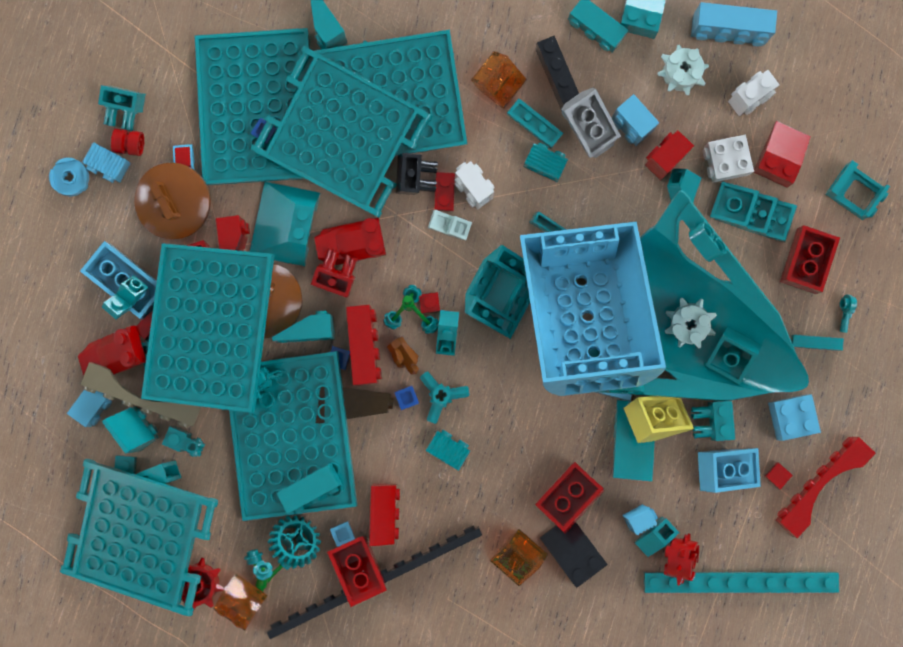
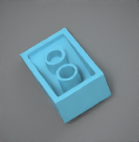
[698,448,761,493]

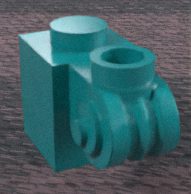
[162,426,206,457]

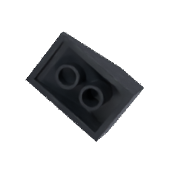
[540,523,608,588]

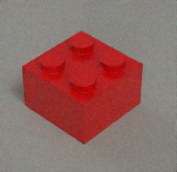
[645,130,694,181]

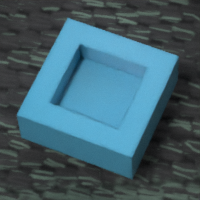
[330,521,356,547]

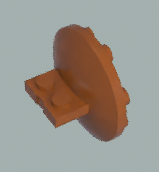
[134,163,211,240]
[264,263,303,338]

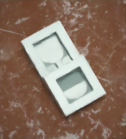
[428,210,472,240]

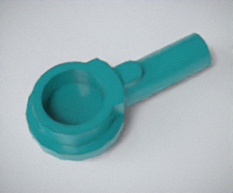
[840,294,857,333]

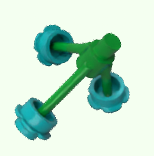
[383,285,439,334]
[244,549,291,594]

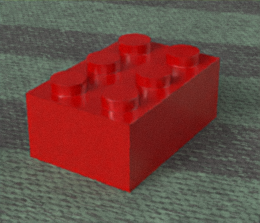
[780,225,840,294]
[535,462,605,533]

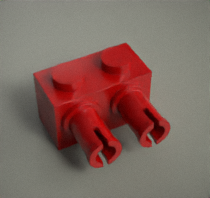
[311,248,358,298]

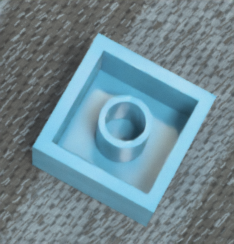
[612,94,659,146]
[768,394,821,441]

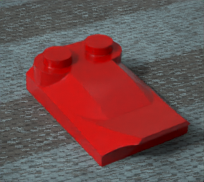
[314,217,386,266]
[77,325,146,375]

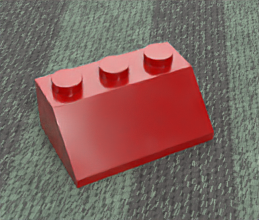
[369,484,400,546]

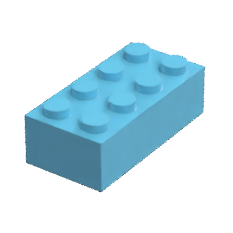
[691,2,777,47]
[80,241,157,319]

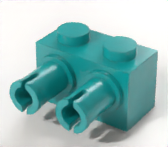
[98,85,146,131]
[691,401,736,441]

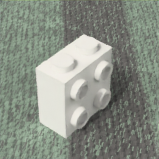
[728,70,779,116]
[703,134,754,183]
[454,161,495,210]

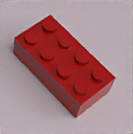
[346,305,382,386]

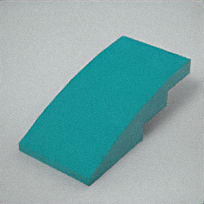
[710,181,797,243]
[612,400,655,482]

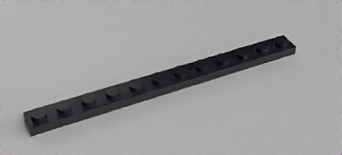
[267,525,482,639]

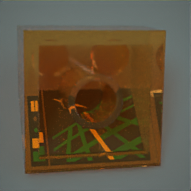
[490,529,548,586]

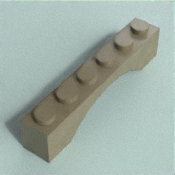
[80,362,201,428]

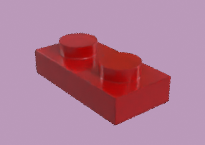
[435,172,455,212]

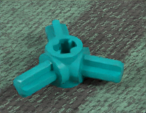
[420,371,470,424]

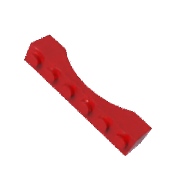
[775,436,876,538]

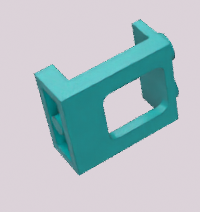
[825,160,890,220]

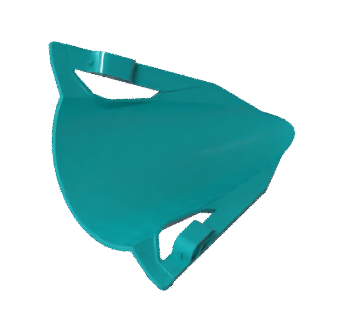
[588,190,809,401]

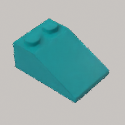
[311,0,348,49]
[620,0,665,39]
[272,311,335,343]
[102,407,159,454]

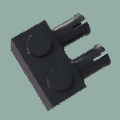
[396,153,438,195]

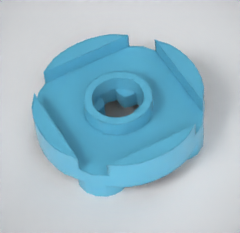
[49,158,89,197]

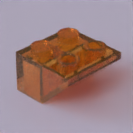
[471,51,527,108]
[213,574,268,631]

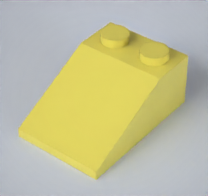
[624,396,694,443]

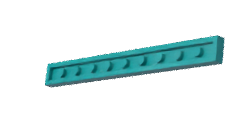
[644,572,839,593]

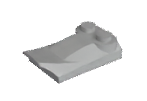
[561,88,621,158]

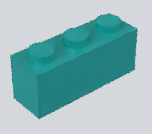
[568,0,629,53]
[276,464,342,515]

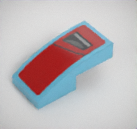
[173,144,195,170]

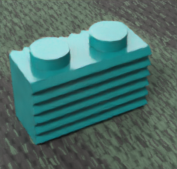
[523,143,568,182]
[426,430,471,471]

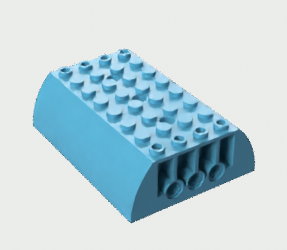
[520,222,666,396]

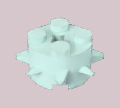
[657,45,709,95]
[665,298,717,349]

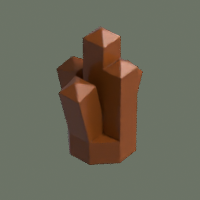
[387,337,419,375]

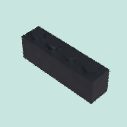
[535,35,579,111]

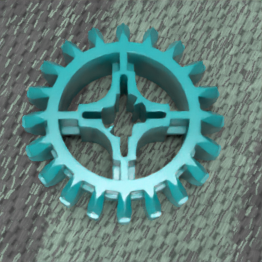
[268,515,321,569]

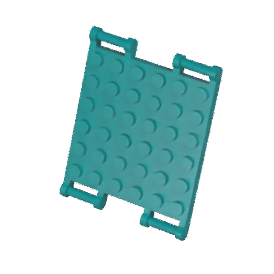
[250,46,433,218]
[60,459,218,616]

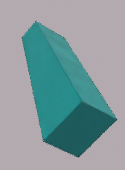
[530,211,567,232]
[791,335,844,351]

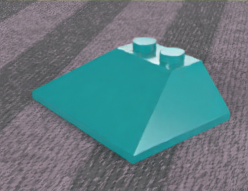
[250,182,321,267]
[465,245,530,339]

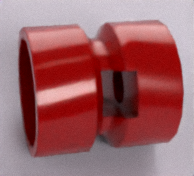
[111,128,145,156]

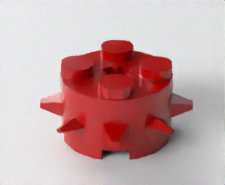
[664,533,700,586]
[181,557,224,612]

